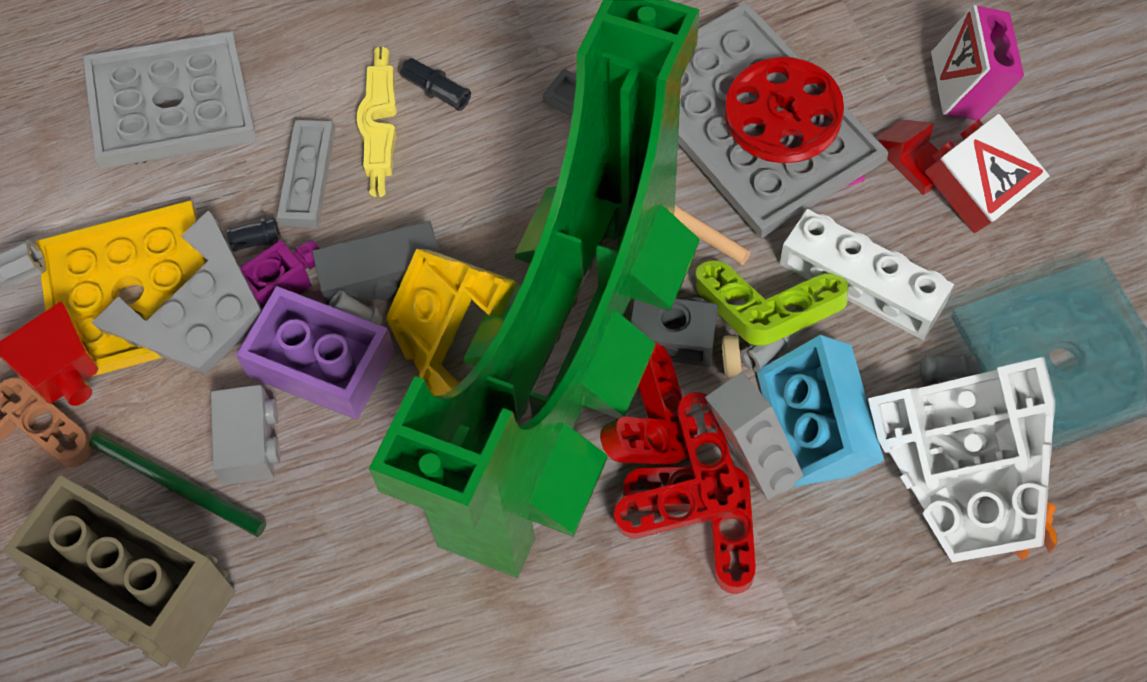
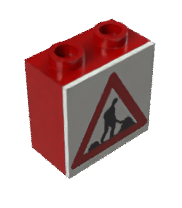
[925,114,1050,234]

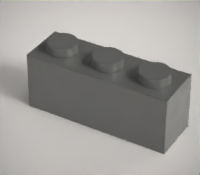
[312,221,439,305]

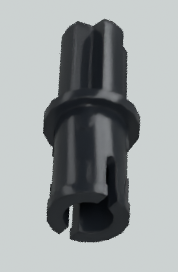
[400,58,471,111]

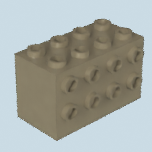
[2,475,235,669]

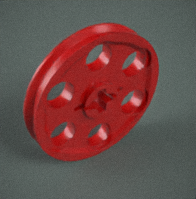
[725,57,844,163]

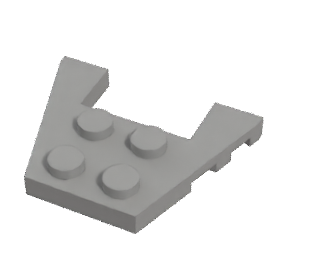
[91,211,262,375]

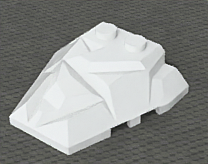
[868,357,1056,562]

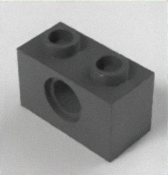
[631,298,718,367]

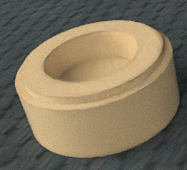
[721,335,742,378]

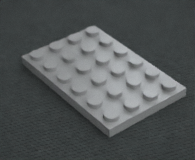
[678,2,888,238]

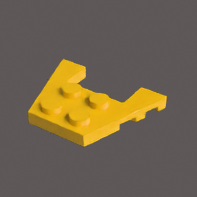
[386,249,517,396]

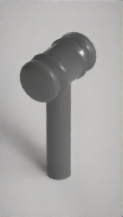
[920,354,981,385]

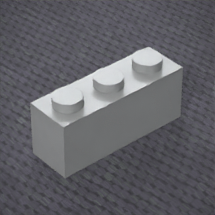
[705,372,804,501]

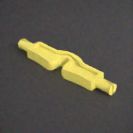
[357,47,397,197]

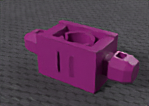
[240,240,320,310]

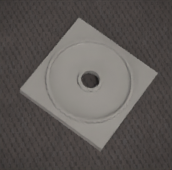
[83,31,256,170]

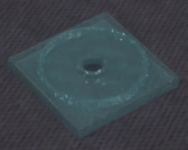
[951,257,1147,451]

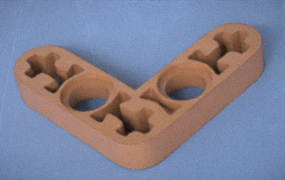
[0,378,93,467]

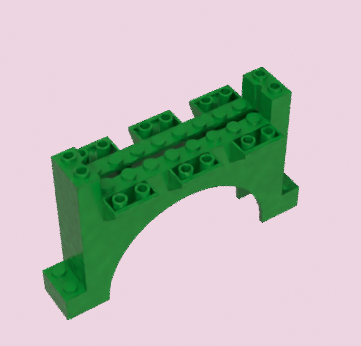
[369,0,700,578]

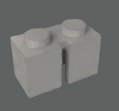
[211,384,280,485]

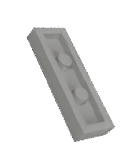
[277,120,335,228]

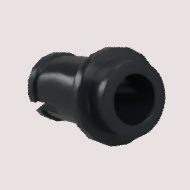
[227,215,280,252]

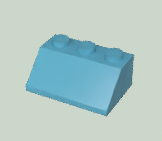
[757,335,884,487]

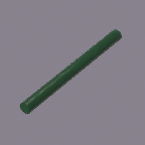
[89,432,266,537]

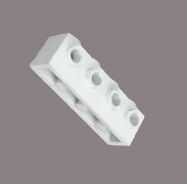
[780,209,954,341]

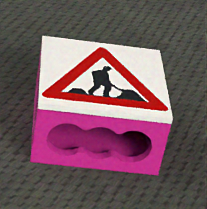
[931,5,1024,120]

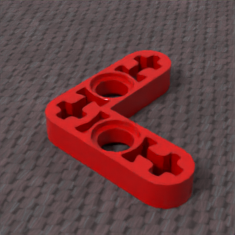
[600,342,695,464]
[614,392,740,538]
[623,466,756,594]

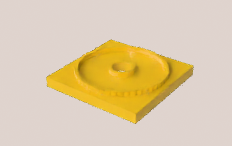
[35,200,207,377]

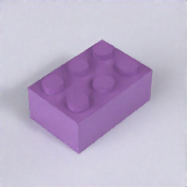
[236,286,395,420]

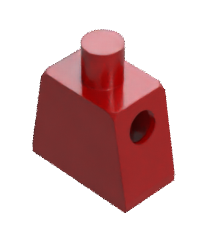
[0,301,99,406]

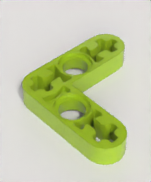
[696,261,848,346]

